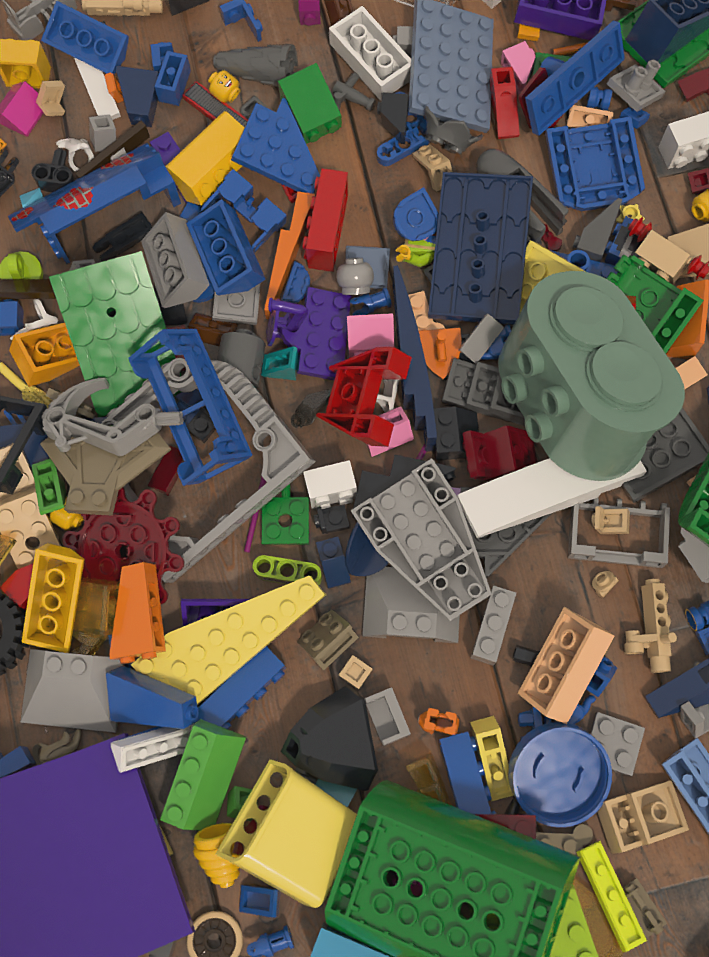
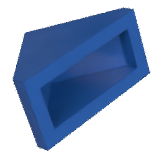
[239,885,280,917]

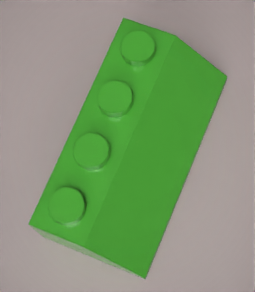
[160,719,247,830]

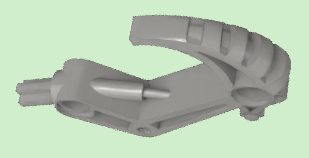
[42,378,184,456]

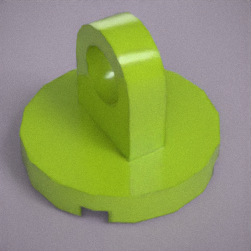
[0,251,44,279]

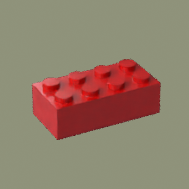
[303,168,349,272]

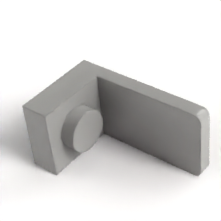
[681,702,709,739]

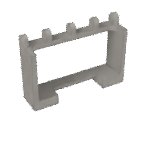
[568,497,670,568]

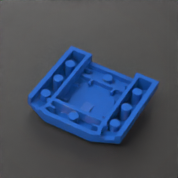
[545,117,645,211]

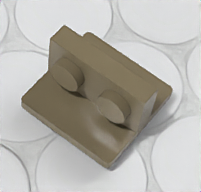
[297,610,359,671]

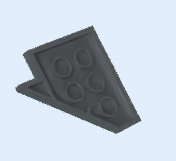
[621,408,709,503]
[460,487,552,578]

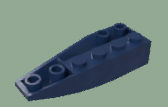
[644,658,709,718]

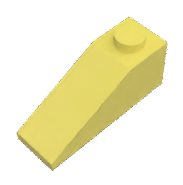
[470,716,513,801]

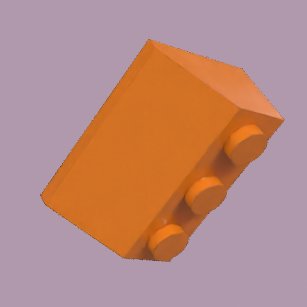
[666,279,709,360]

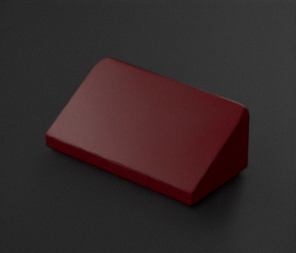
[147,446,184,496]

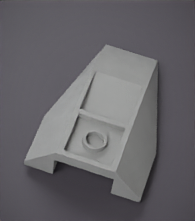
[351,458,492,621]

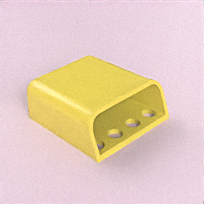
[216,759,357,908]

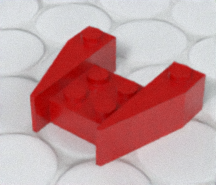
[316,347,412,447]

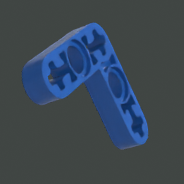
[377,92,430,166]

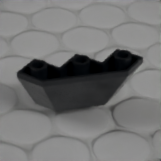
[281,685,378,791]

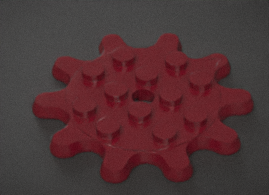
[63,487,185,612]

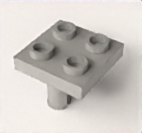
[607,60,666,112]

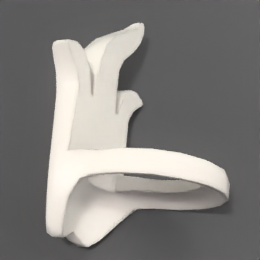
[56,138,94,172]
[10,299,58,340]
[376,379,400,412]

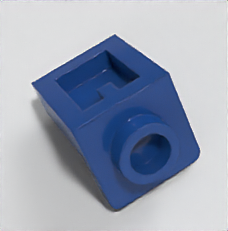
[151,42,174,72]

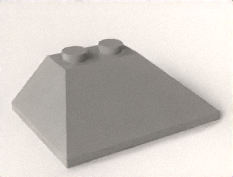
[362,567,460,643]
[20,649,125,732]

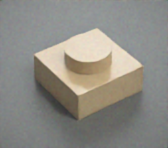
[339,655,373,690]

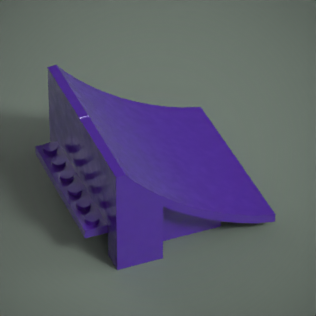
[0,733,196,957]

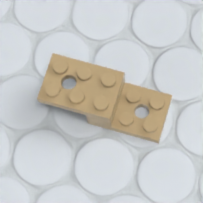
[0,443,62,569]

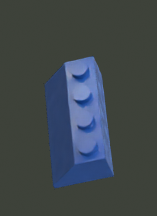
[186,199,266,296]

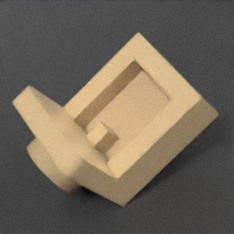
[36,81,65,116]
[592,506,630,534]

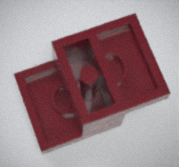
[463,425,537,482]

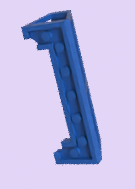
[128,329,253,486]

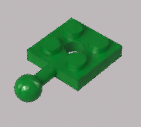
[262,481,309,545]

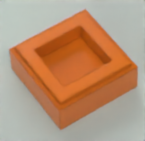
[104,72,124,103]

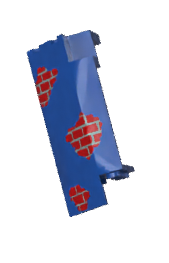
[8,143,181,264]

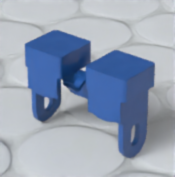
[200,169,287,254]

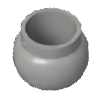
[336,258,374,295]

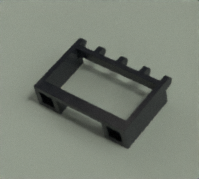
[0,396,48,495]

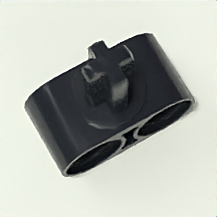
[31,148,75,192]

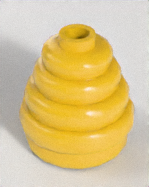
[193,823,240,888]

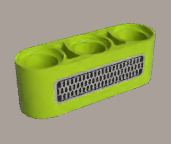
[253,555,322,585]

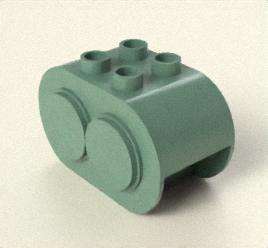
[498,271,685,481]

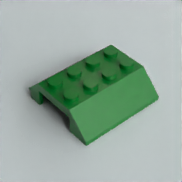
[606,255,704,354]

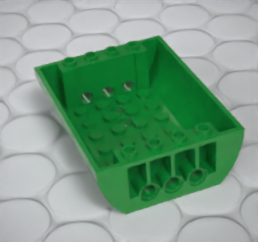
[325,780,581,957]

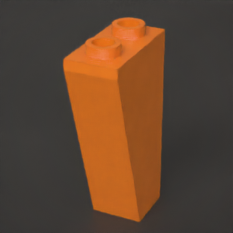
[109,562,166,664]

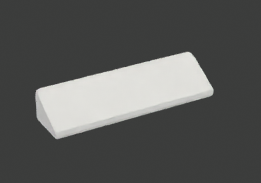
[111,722,196,772]

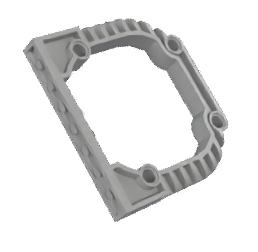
[101,358,316,583]

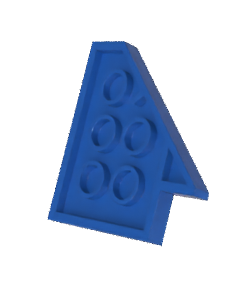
[231,98,320,194]

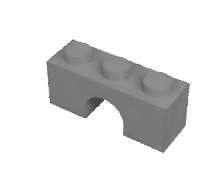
[470,585,516,666]

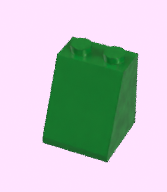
[278,63,342,144]

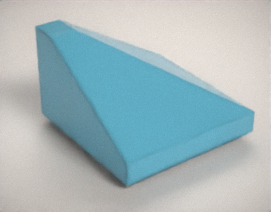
[19,188,43,208]

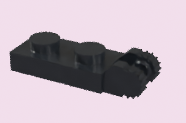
[92,212,152,262]

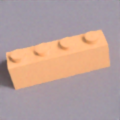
[518,607,614,724]

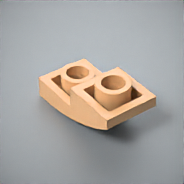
[676,356,708,389]

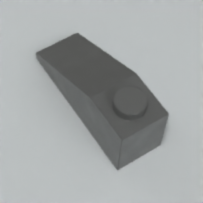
[572,198,622,262]

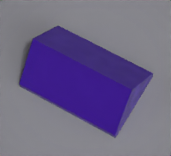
[181,599,250,627]

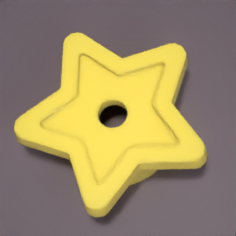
[616,204,645,223]

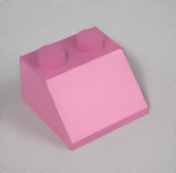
[347,314,394,358]

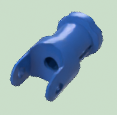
[350,288,392,316]
[247,925,295,957]

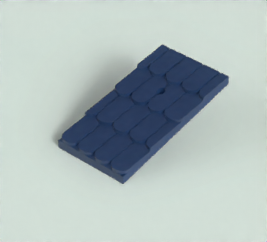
[428,172,533,325]

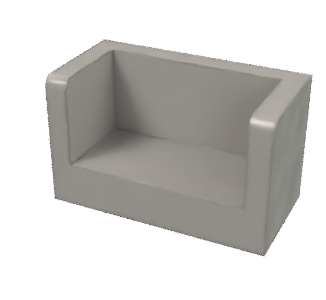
[365,687,411,746]

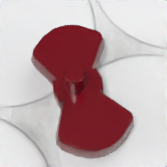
[541,224,562,252]

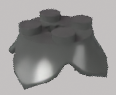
[424,106,483,155]

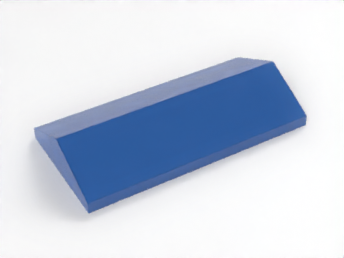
[41,0,129,75]

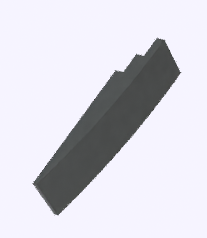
[441,358,525,426]

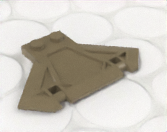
[40,433,171,515]

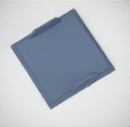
[345,246,390,289]

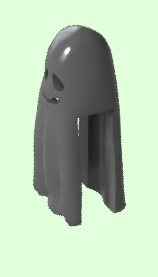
[476,149,569,245]

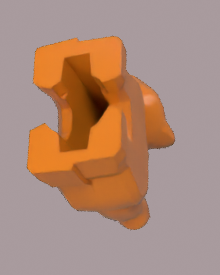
[418,708,459,735]

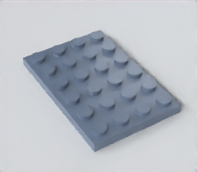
[408,0,494,133]

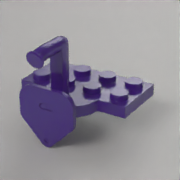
[266,287,351,380]

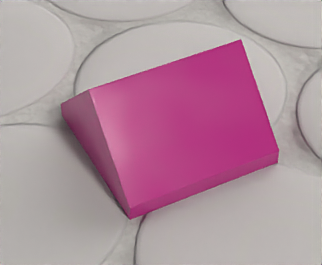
[0,81,44,137]

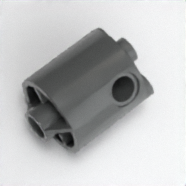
[217,329,266,393]

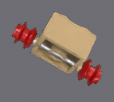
[628,217,709,285]

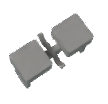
[1,0,78,41]

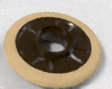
[187,911,243,957]

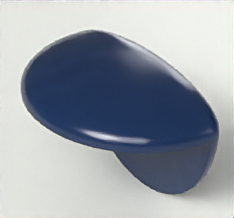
[345,521,389,577]

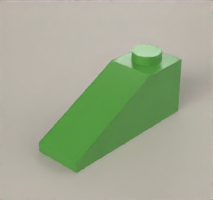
[32,459,66,515]

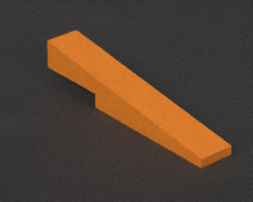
[264,191,315,319]

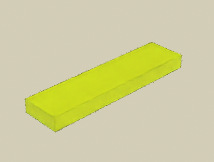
[576,841,647,952]

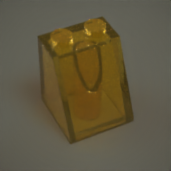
[73,577,120,636]

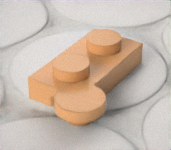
[408,291,445,331]

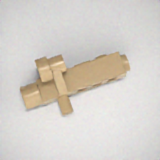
[82,0,163,16]
[624,579,677,673]

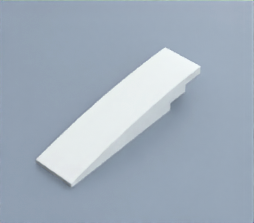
[457,458,647,538]

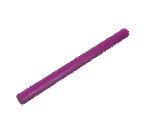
[244,476,266,553]

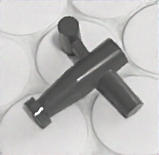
[333,72,376,111]

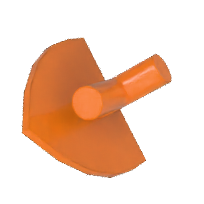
[419,328,461,379]

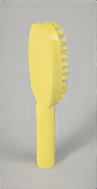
[0,362,53,408]

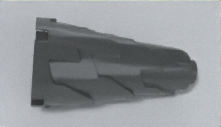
[213,44,298,87]

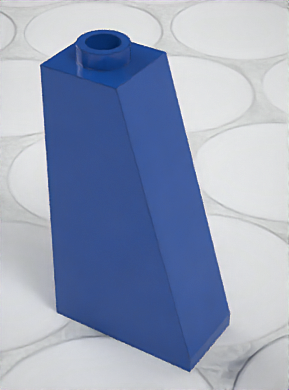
[106,666,199,729]

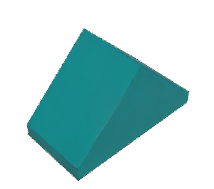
[261,346,298,381]

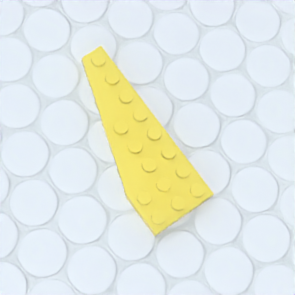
[131,576,326,705]

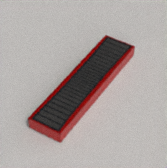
[182,81,248,128]

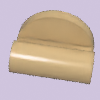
[592,571,619,598]

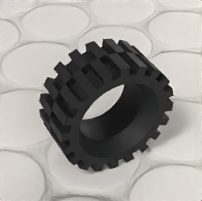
[0,593,30,676]

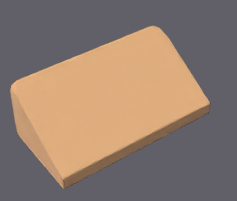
[566,105,614,128]

